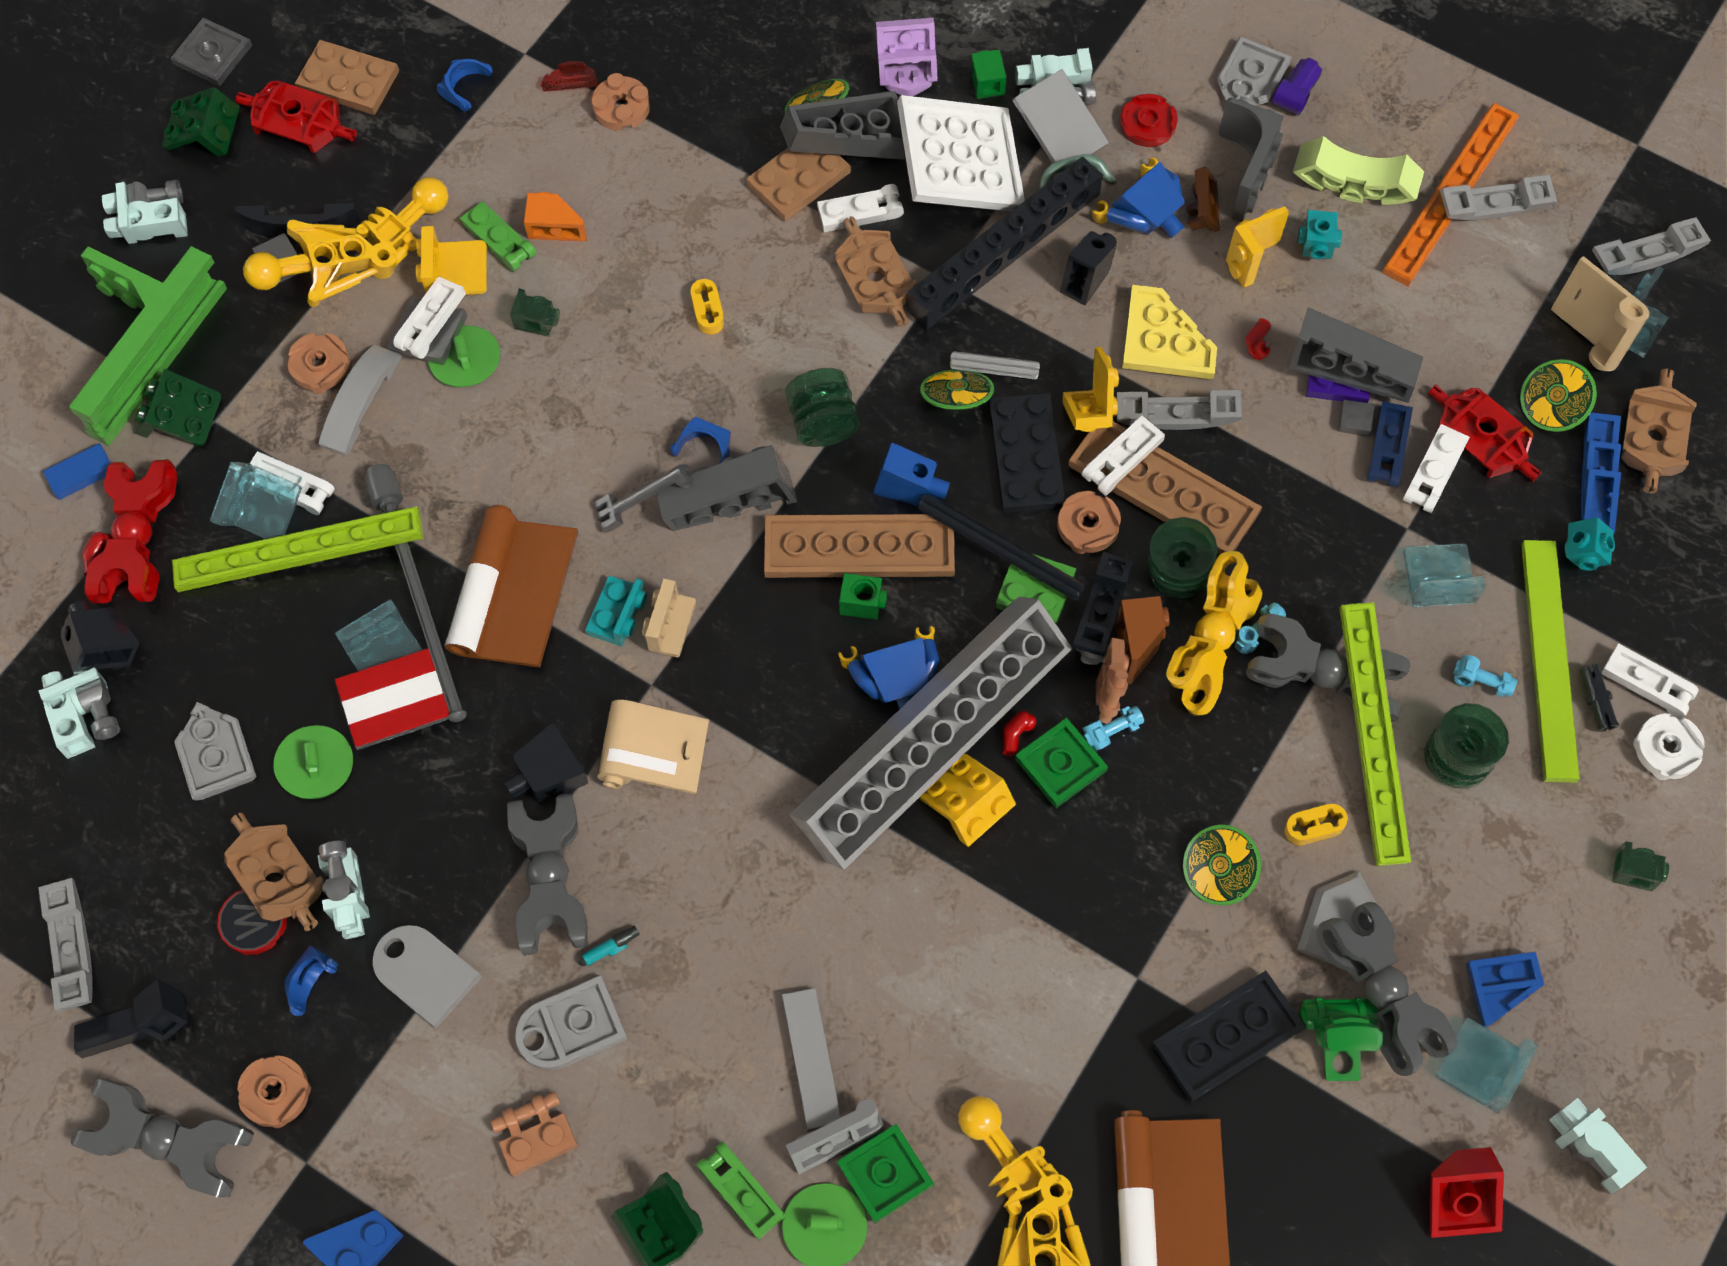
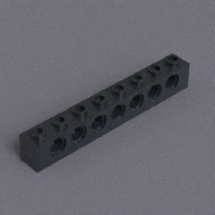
[907,156,1103,330]

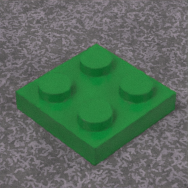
[1015,718,1108,808]
[837,1124,934,1224]

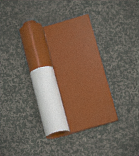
[445,505,578,668]
[1114,1110,1230,1266]

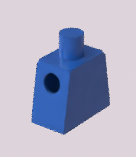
[873,443,950,506]

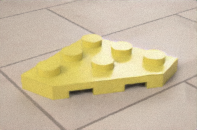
[1122,285,1217,380]

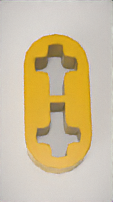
[691,279,724,335]
[1284,804,1348,846]

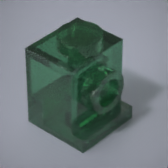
[510,288,560,337]
[1612,841,1669,892]

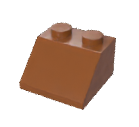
[1115,596,1169,684]

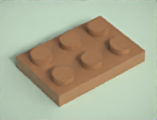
[295,40,399,115]
[746,148,851,222]

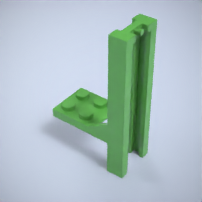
[69,246,227,446]

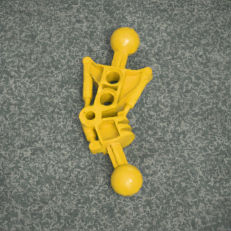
[243,177,449,307]
[958,1096,1091,1266]

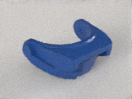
[437,59,493,111]
[670,417,731,464]
[285,945,338,1016]

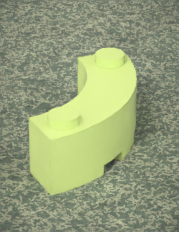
[1293,136,1424,205]

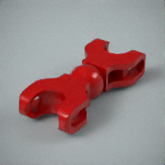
[85,459,177,604]

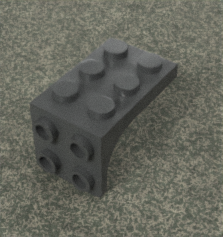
[1219,98,1284,222]

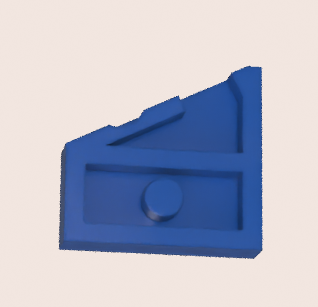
[1466,951,1544,1028]
[303,1210,404,1266]

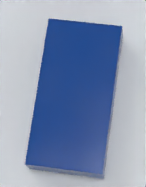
[43,443,111,500]

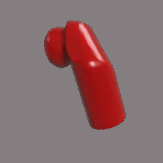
[1245,318,1271,360]
[82,531,113,576]
[1002,711,1036,756]

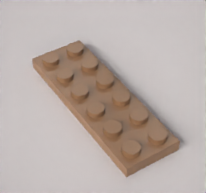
[1068,421,1262,554]
[764,514,955,578]

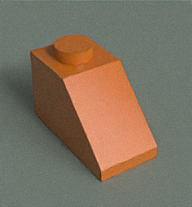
[524,192,587,242]

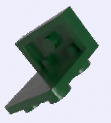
[162,87,240,157]
[134,369,221,447]
[611,1172,703,1266]

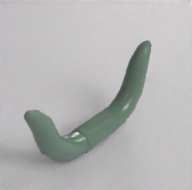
[1040,154,1117,189]

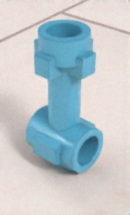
[1235,602,1286,654]
[1453,655,1518,697]
[1082,706,1144,751]

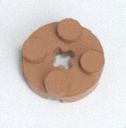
[591,73,650,130]
[287,333,351,394]
[1057,491,1121,554]
[237,1056,311,1128]

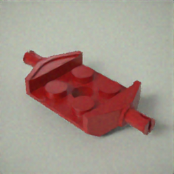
[236,80,357,153]
[1428,384,1542,482]

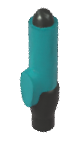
[578,925,640,966]

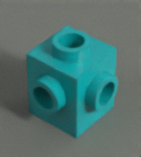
[1297,210,1342,260]
[1565,517,1615,571]

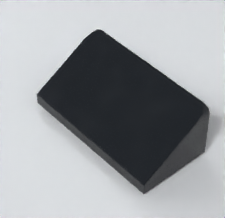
[74,1007,150,1059]

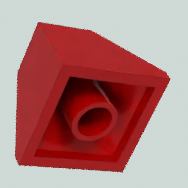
[1430,1147,1504,1238]

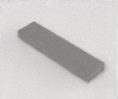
[782,988,841,1132]

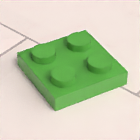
[995,554,1076,625]

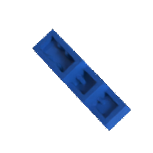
[1581,412,1621,534]

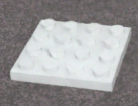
[897,95,1025,211]

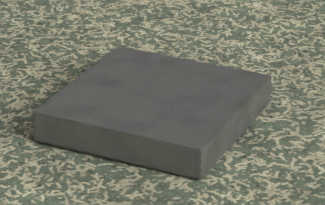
[170,18,252,86]
[387,297,468,365]

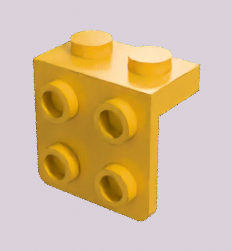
[1226,206,1289,288]
[416,226,487,295]
[1063,347,1119,432]
[920,754,1016,847]

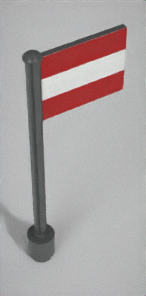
[335,464,467,750]

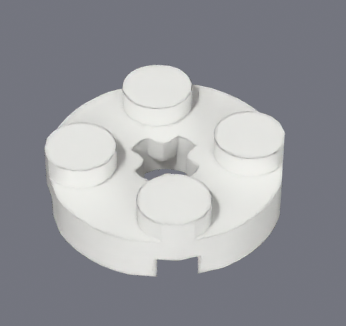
[1633,713,1705,780]

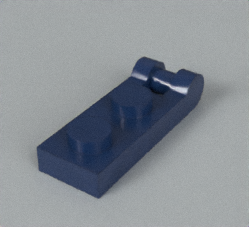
[1366,401,1413,487]

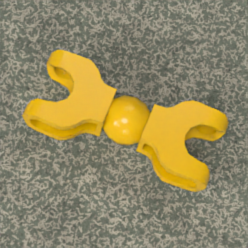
[1166,551,1262,715]

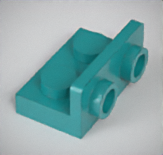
[585,575,648,647]

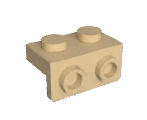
[642,578,696,657]

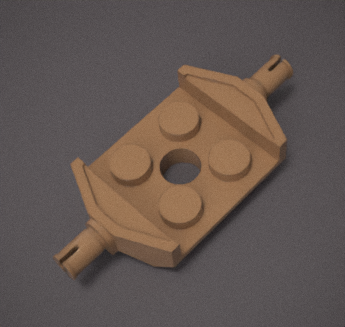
[1621,369,1697,493]
[224,813,323,931]

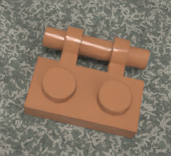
[1096,638,1129,724]
[490,1091,578,1177]

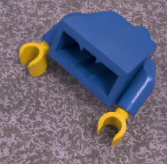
[1091,157,1185,238]
[838,626,940,710]

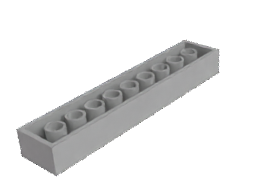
[789,596,1073,870]

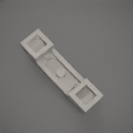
[1440,175,1557,220]
[1592,217,1711,275]
[318,345,402,456]
[1117,390,1242,430]
[38,878,93,1012]

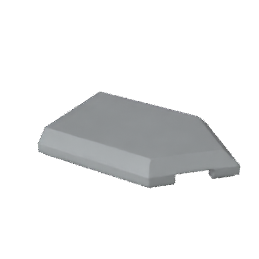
[1217,36,1292,106]
[174,702,257,800]
[1296,871,1376,965]

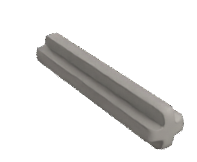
[950,351,1040,379]

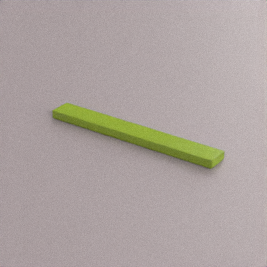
[172,506,424,592]
[1521,540,1580,783]
[1339,602,1411,867]

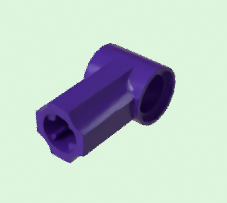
[1272,57,1323,116]

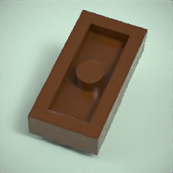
[1186,166,1220,232]

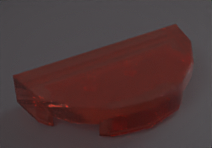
[541,61,598,92]

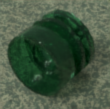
[785,368,860,447]
[1148,517,1218,599]
[1424,703,1509,789]

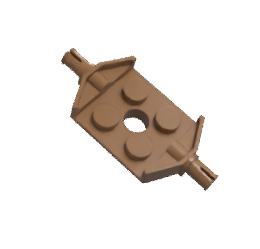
[835,216,917,327]

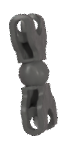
[1246,613,1410,723]
[507,793,588,956]
[1316,902,1458,1076]
[71,1078,254,1197]

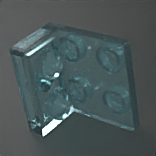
[1629,266,1669,358]
[210,462,302,539]
[1403,544,1486,607]
[335,599,422,671]
[1436,1018,1539,1113]

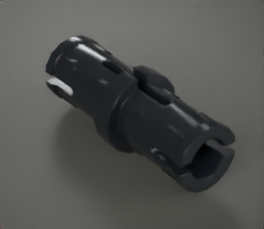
[1579,664,1619,732]

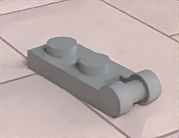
[786,1099,884,1174]

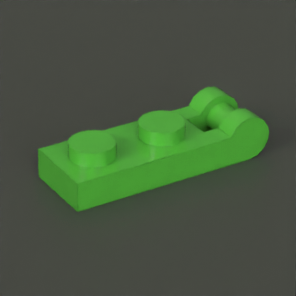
[460,201,537,272]
[695,1141,786,1241]

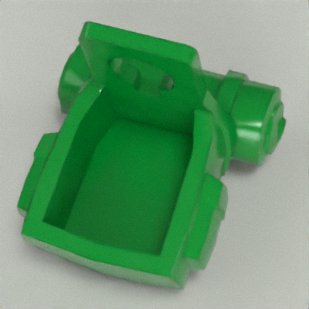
[1299,997,1383,1081]

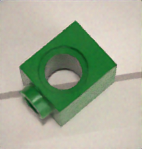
[970,49,1006,99]
[839,573,888,620]

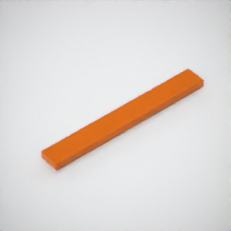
[1382,102,1519,287]

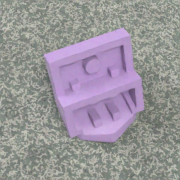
[876,18,937,97]

